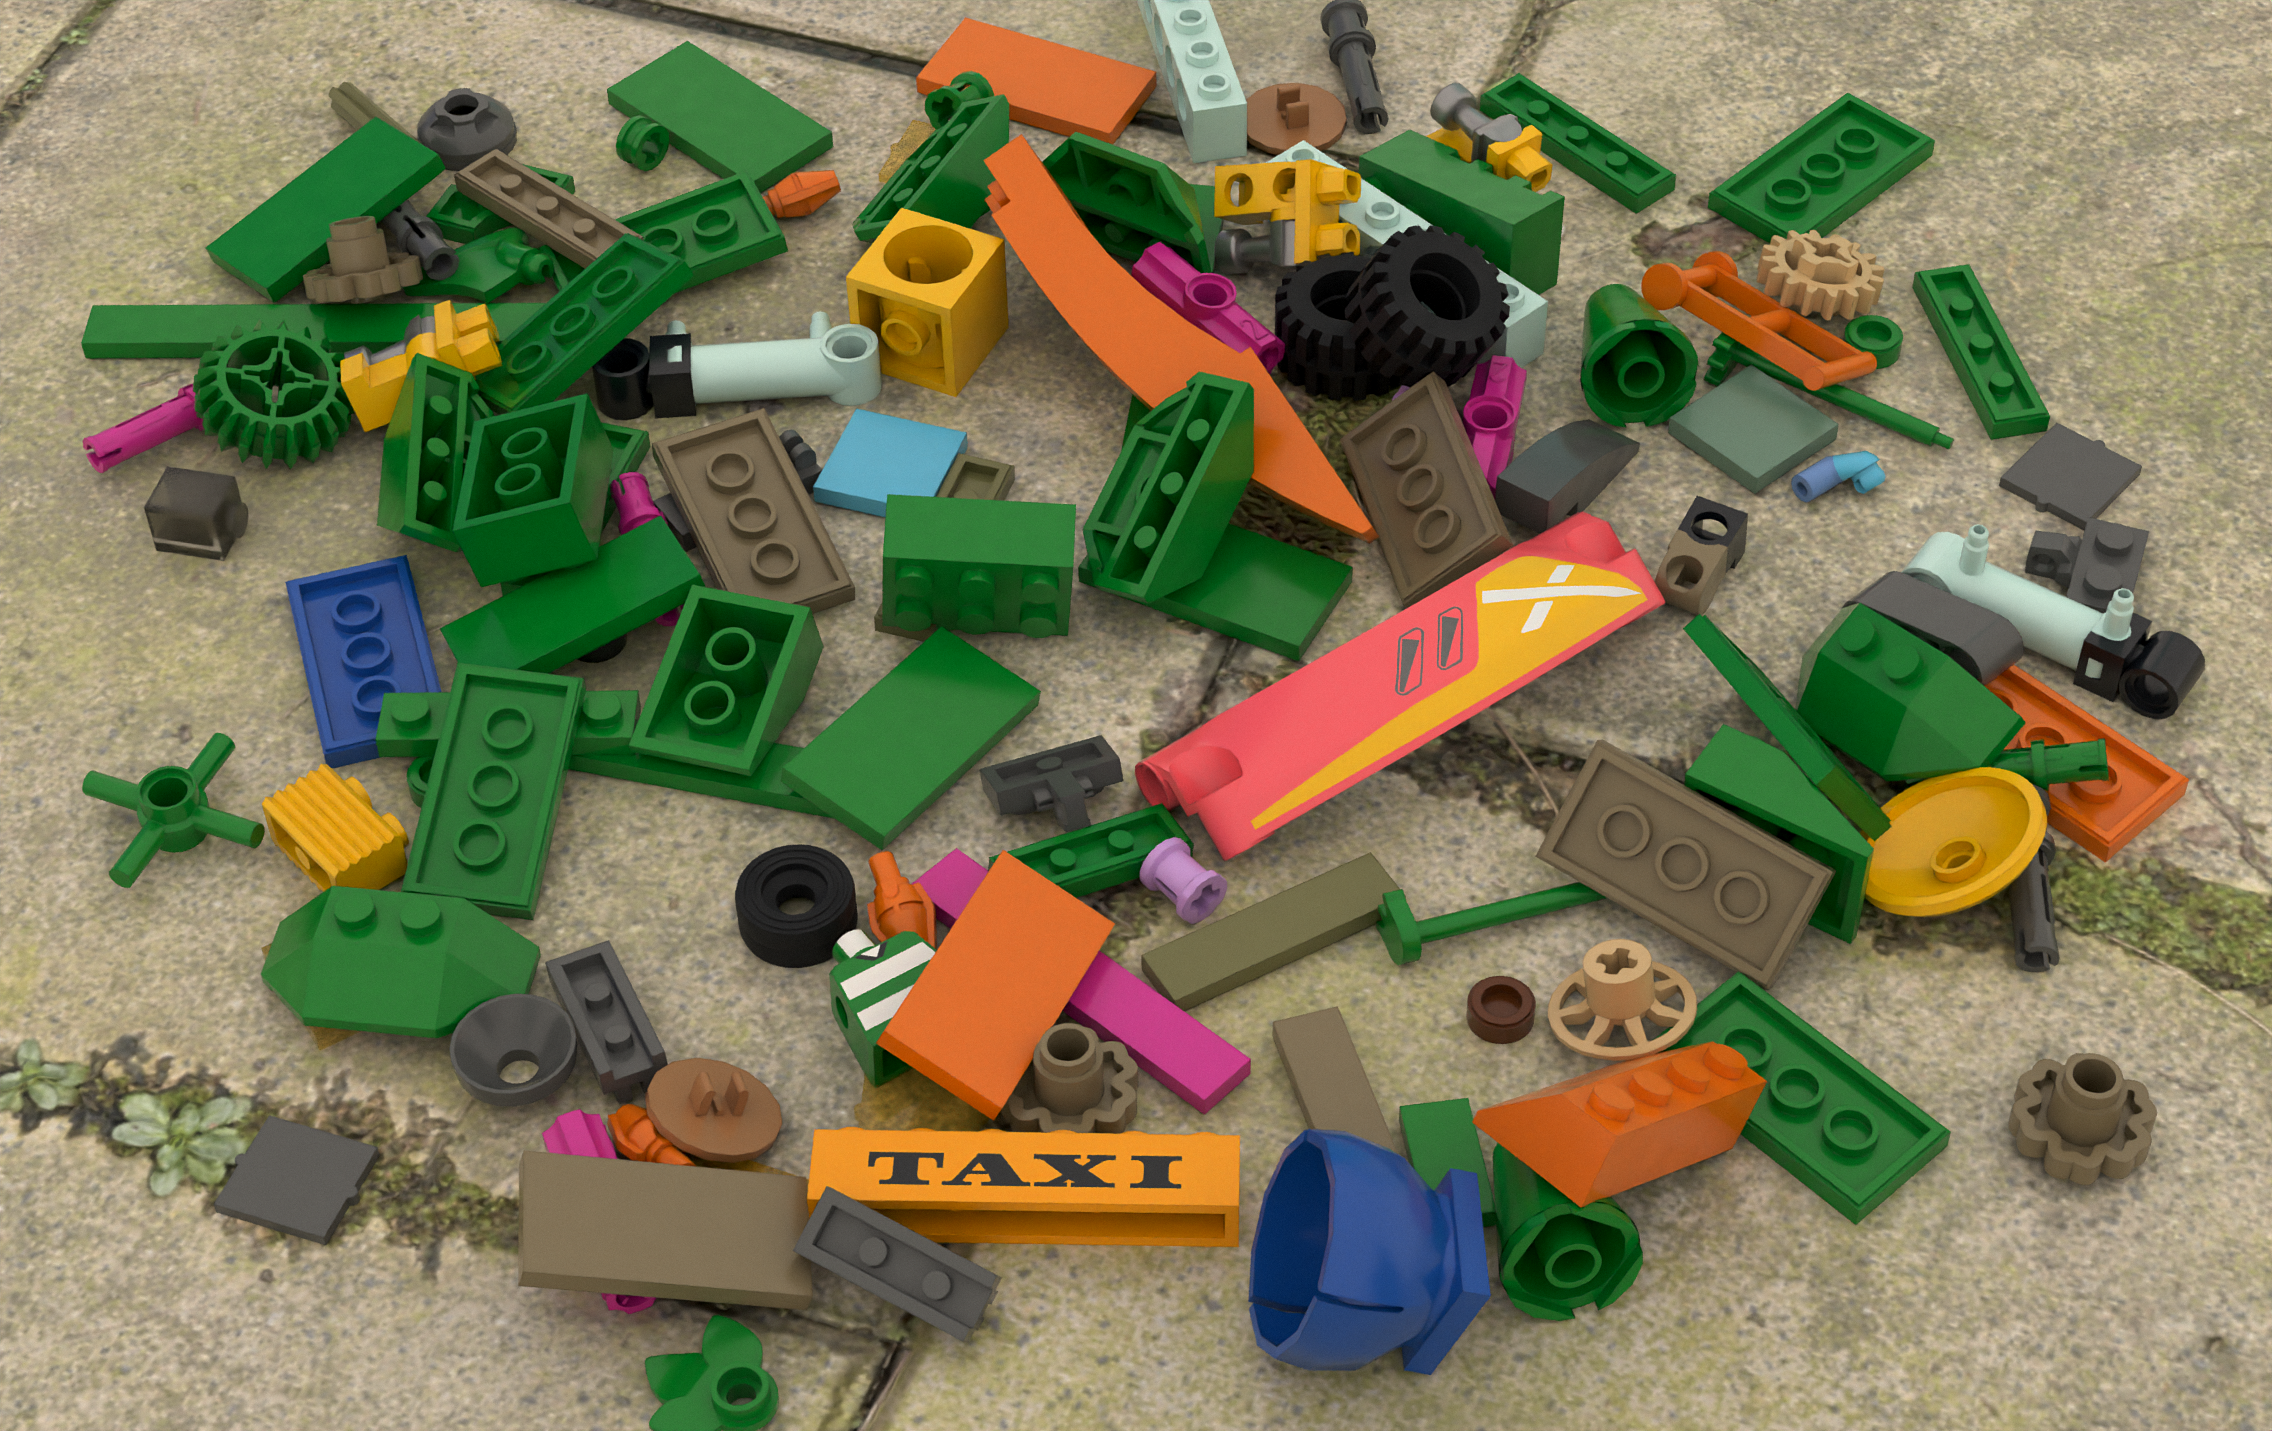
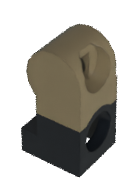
[1654,496,1748,615]

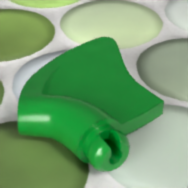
[403,228,554,303]

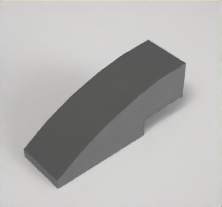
[1495,419,1640,534]

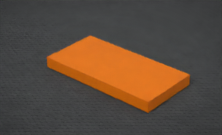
[916,17,1157,145]
[1985,665,2189,863]
[876,850,1115,1121]

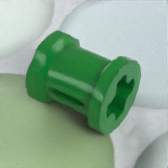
[925,71,994,130]

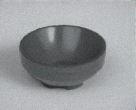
[417,88,517,171]
[449,994,577,1107]

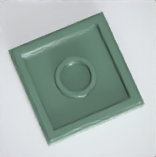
[1668,364,1839,494]

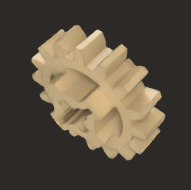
[1756,230,1885,320]

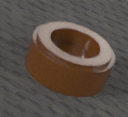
[1466,976,1536,1044]

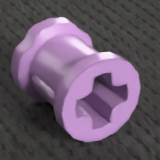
[1140,837,1227,924]

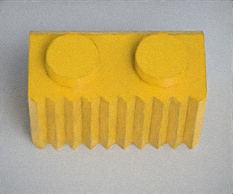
[262,764,409,892]

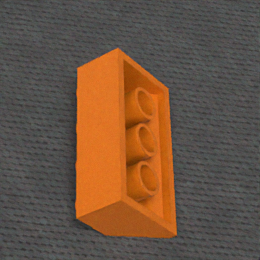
[1472,1041,1767,1208]

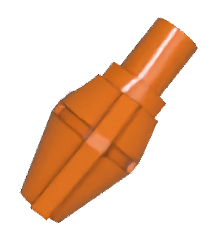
[763,170,841,219]
[867,851,937,950]
[607,1104,696,1167]

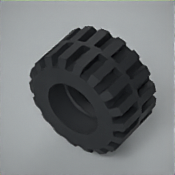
[1345,225,1510,388]
[1275,252,1421,401]

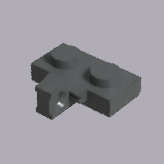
[2025,517,2149,614]
[979,735,1124,832]

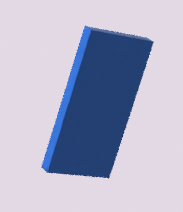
[285,555,442,769]

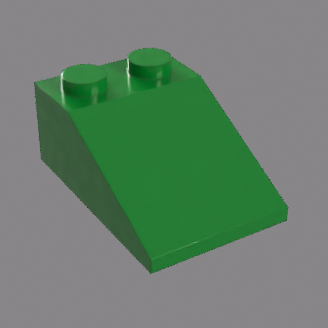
[629,585,824,776]
[1684,724,1874,944]

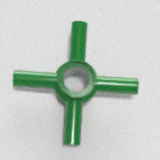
[82,733,265,888]

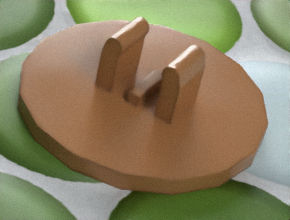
[1246,83,1347,155]
[645,1058,782,1163]

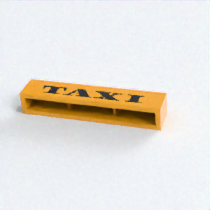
[807,1127,1240,1247]

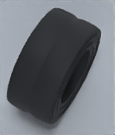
[735,844,858,968]

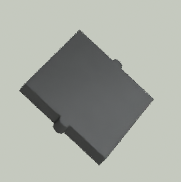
[1999,423,2142,531]
[214,1115,380,1245]

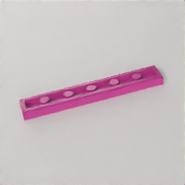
[911,848,1251,1115]

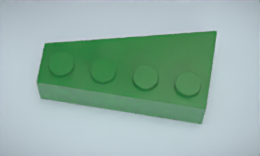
[1358,129,1565,295]

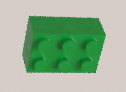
[453,393,614,587]
[882,494,1076,638]

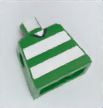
[829,929,937,1090]

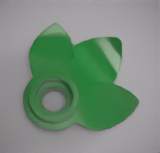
[644,1315,779,1431]

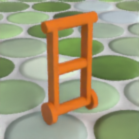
[1641,251,1877,391]

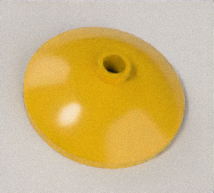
[1860,767,2047,917]

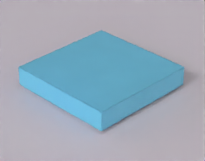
[813,409,968,517]

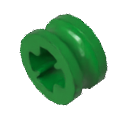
[616,115,670,171]

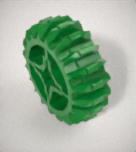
[193,319,355,470]

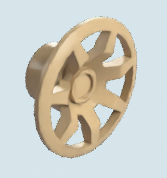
[1548,939,1697,1061]

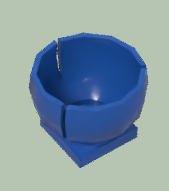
[1248,1129,1491,1375]

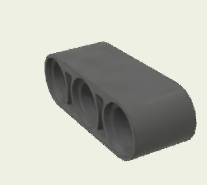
[1842,571,2024,686]

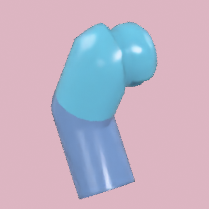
[1791,451,1885,502]

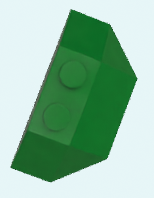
[852,94,1009,243]
[1042,132,1212,273]
[377,353,495,552]
[1082,372,1254,603]
[1795,603,2026,782]
[261,886,541,1038]

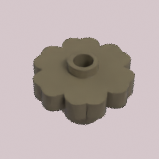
[303,216,423,304]
[1001,1023,1138,1134]
[2008,1053,2157,1185]

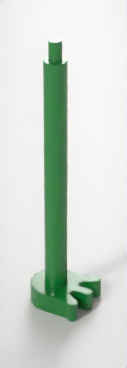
[1703,332,1954,449]
[1376,882,1607,965]

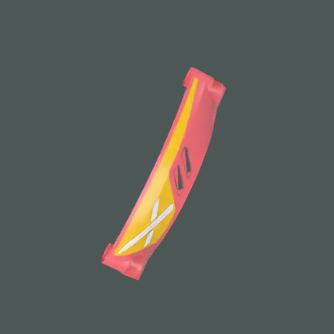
[1135,512,1666,861]

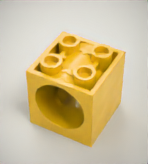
[846,208,1009,397]

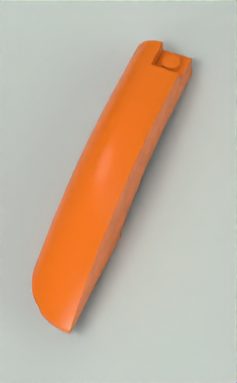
[983,134,1379,544]

